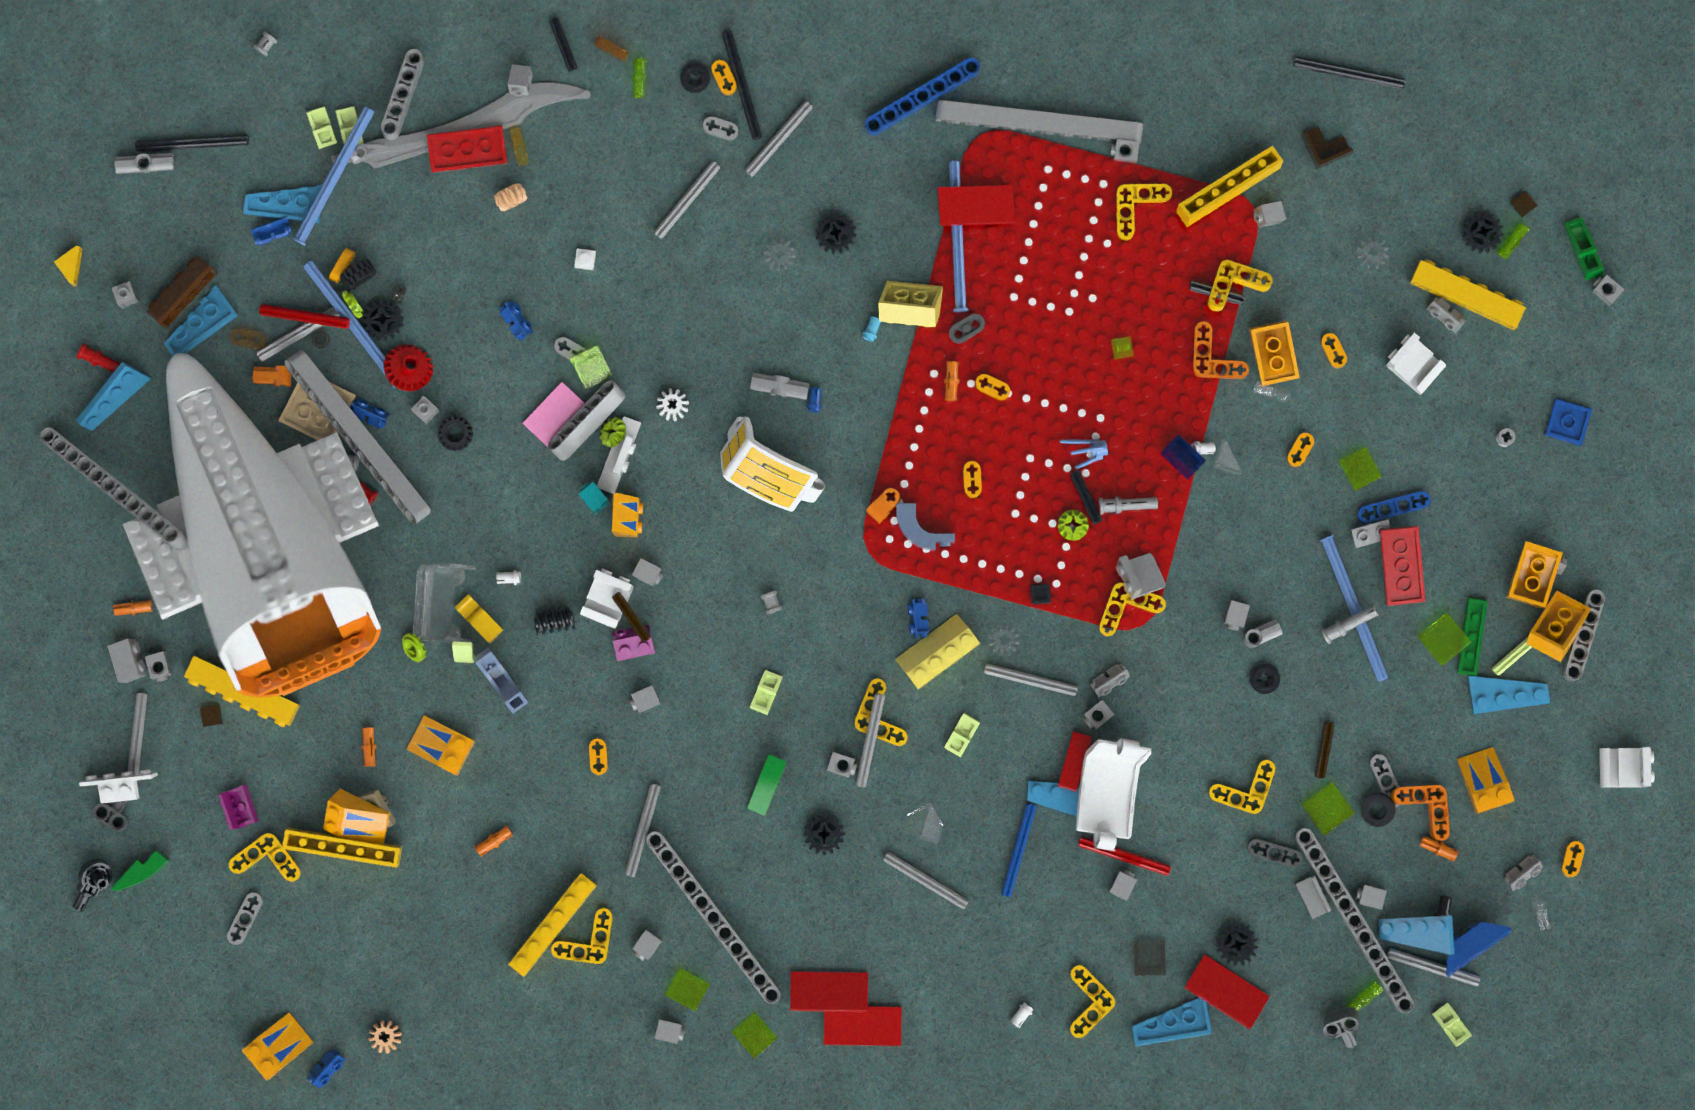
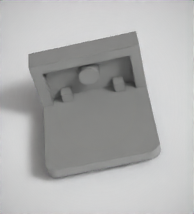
[1116,553,1166,600]

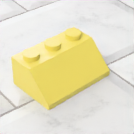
[878,281,943,327]

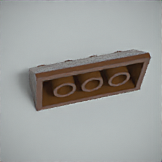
[146,256,217,329]

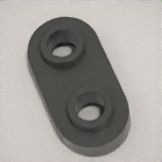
[949,314,985,344]

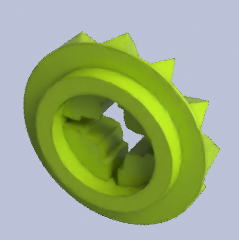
[342,290,363,318]
[599,417,626,447]
[1058,510,1089,541]
[402,633,427,662]

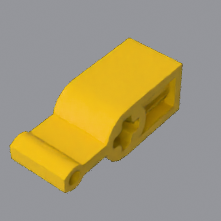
[454,594,503,643]

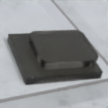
[1134,940,1166,976]

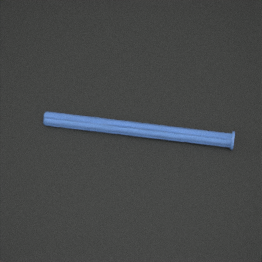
[292,107,374,246]
[949,160,969,312]
[303,260,396,389]
[1319,535,1388,681]

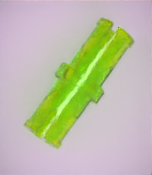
[632,58,647,98]
[1497,223,1529,261]
[1346,981,1383,1011]

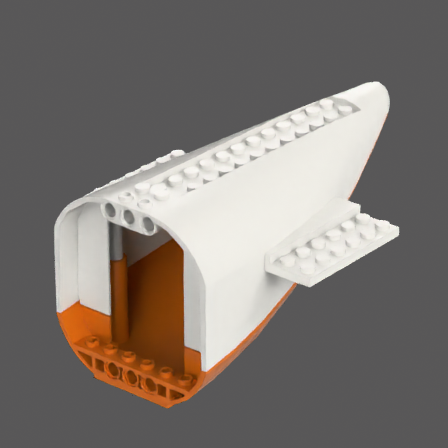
[123,353,381,697]

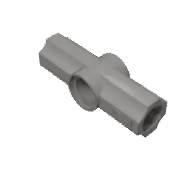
[115,153,174,174]
[750,373,810,400]

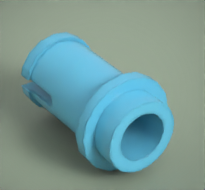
[862,316,881,342]

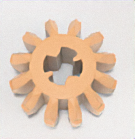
[494,183,528,211]
[369,1020,402,1053]

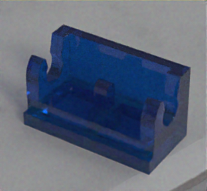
[1160,434,1206,479]

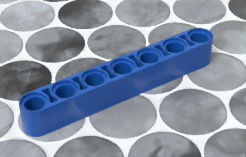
[865,58,980,136]

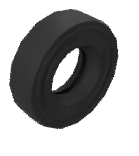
[1361,792,1396,827]

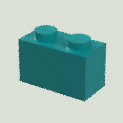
[579,482,610,515]

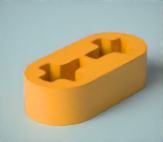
[711,60,737,95]
[329,248,355,284]
[1321,333,1347,368]
[975,374,1010,400]
[1287,433,1314,467]
[963,461,982,498]
[589,738,608,775]
[1561,841,1585,877]

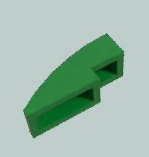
[1564,217,1604,281]
[747,754,787,816]
[111,850,170,891]

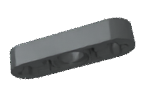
[1247,839,1303,868]

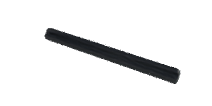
[722,31,762,140]
[1293,57,1405,89]
[135,134,249,152]

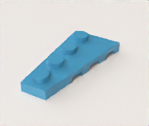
[243,185,322,223]
[164,285,238,356]
[76,362,151,431]
[1468,676,1550,714]
[1027,781,1080,817]
[1378,916,1454,955]
[1132,998,1212,1047]

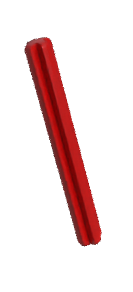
[259,304,350,329]
[1078,837,1171,876]

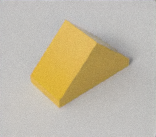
[54,246,83,286]

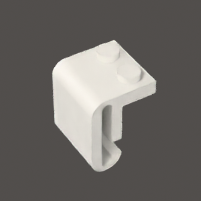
[1386,333,1446,395]
[580,569,633,629]
[1599,747,1654,788]

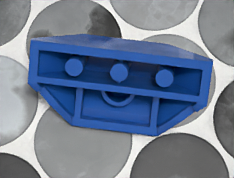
[1446,922,1512,977]

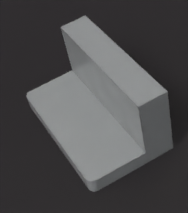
[1295,876,1331,919]

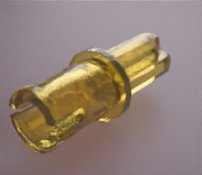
[509,127,529,166]

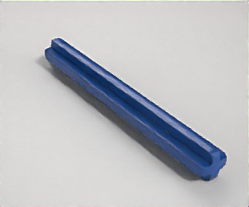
[1001,803,1036,897]

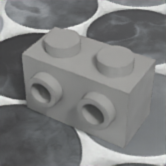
[108,639,146,683]

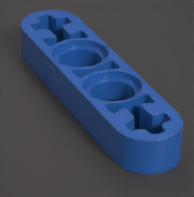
[1357,491,1431,524]

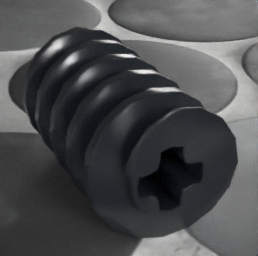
[534,606,575,636]

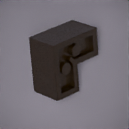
[1301,127,1353,169]

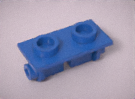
[251,216,293,246]
[500,301,533,341]
[350,399,390,429]
[907,599,930,639]
[307,1049,346,1088]

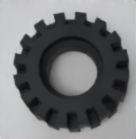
[340,259,377,291]
[438,416,473,451]

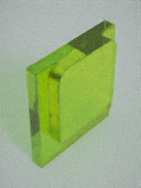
[570,345,612,389]
[1338,447,1382,491]
[665,968,710,1012]
[731,1012,777,1059]

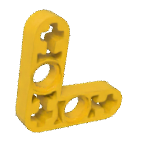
[1116,184,1172,241]
[1208,260,1273,311]
[1099,583,1166,637]
[855,679,908,746]
[1209,760,1275,814]
[229,833,301,881]
[551,908,613,964]
[1070,965,1115,1038]

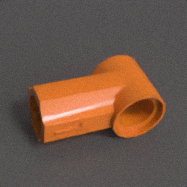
[253,366,291,387]

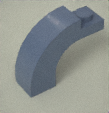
[896,503,955,551]
[472,648,528,714]

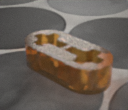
[594,36,629,62]
[230,329,266,350]

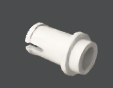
[1190,441,1216,457]
[496,570,521,585]
[1010,1003,1033,1028]

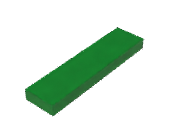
[1457,598,1488,677]

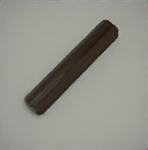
[612,592,651,643]
[1315,722,1335,779]

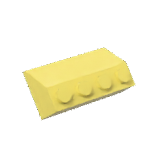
[895,614,980,690]

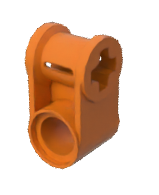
[866,488,900,524]

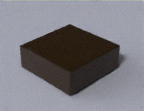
[1510,191,1538,218]
[200,705,223,727]

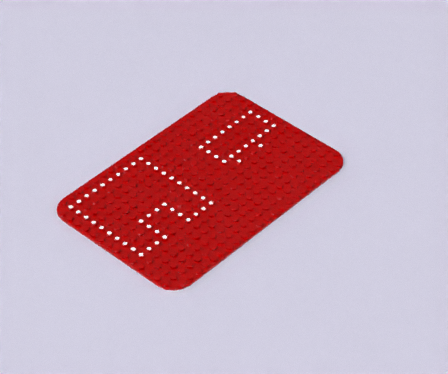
[863,130,1258,630]

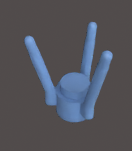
[1060,439,1108,469]

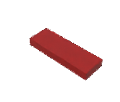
[1057,731,1092,792]

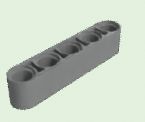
[381,49,424,140]
[548,380,625,461]
[1563,590,1605,681]

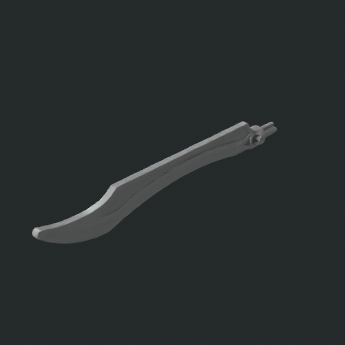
[331,83,591,169]

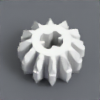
[656,389,689,421]

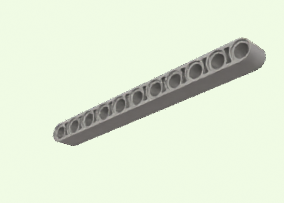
[935,100,1143,144]
[284,350,431,525]
[40,427,188,549]
[1295,828,1414,1013]
[647,832,781,1004]

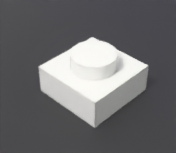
[574,248,596,270]

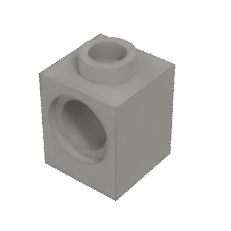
[508,64,533,96]
[1111,139,1140,164]
[1254,201,1286,228]
[1592,275,1624,306]
[112,281,139,308]
[411,396,439,425]
[632,558,663,587]
[1224,600,1250,631]
[145,651,172,682]
[630,686,661,713]
[1083,700,1114,730]
[827,752,857,778]
[1109,870,1137,901]
[1355,885,1387,910]
[632,930,662,961]
[655,1019,685,1044]

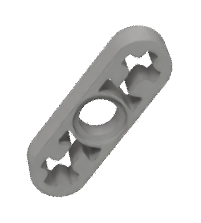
[1370,754,1403,807]
[227,893,263,945]

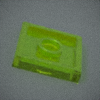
[1417,613,1472,667]
[1301,782,1355,836]

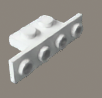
[597,417,641,494]
[79,769,158,803]

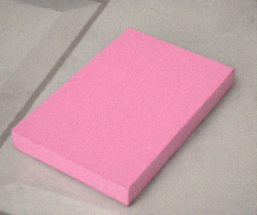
[523,382,585,447]

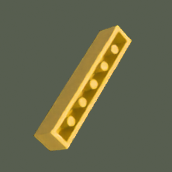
[1176,145,1283,227]
[1410,259,1526,330]
[184,656,300,727]
[282,828,402,868]
[508,873,597,977]

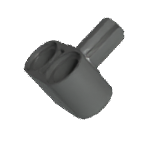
[93,801,129,831]
[1323,1007,1359,1048]

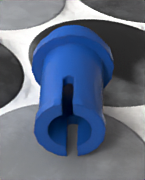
[807,387,822,412]

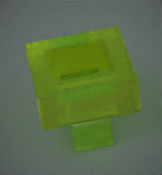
[1111,337,1134,360]

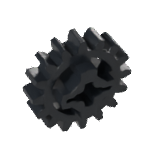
[1461,212,1504,254]
[815,213,856,255]
[362,299,404,341]
[803,813,845,855]
[1216,924,1258,966]

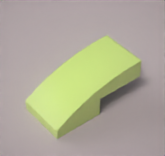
[307,106,337,149]
[336,106,364,145]
[452,642,475,663]
[750,670,783,715]
[944,713,980,757]
[1432,1003,1472,1047]

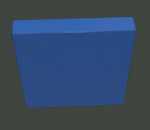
[1544,398,1592,446]

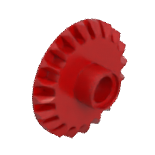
[384,343,433,391]

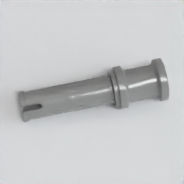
[1099,497,1158,515]
[1321,605,1379,644]

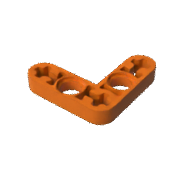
[1193,321,1249,379]
[1391,785,1450,841]

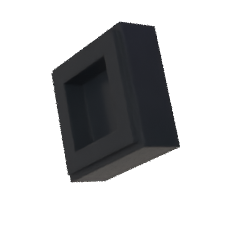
[1030,584,1051,605]

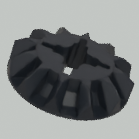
[680,63,710,93]
[1249,663,1280,694]

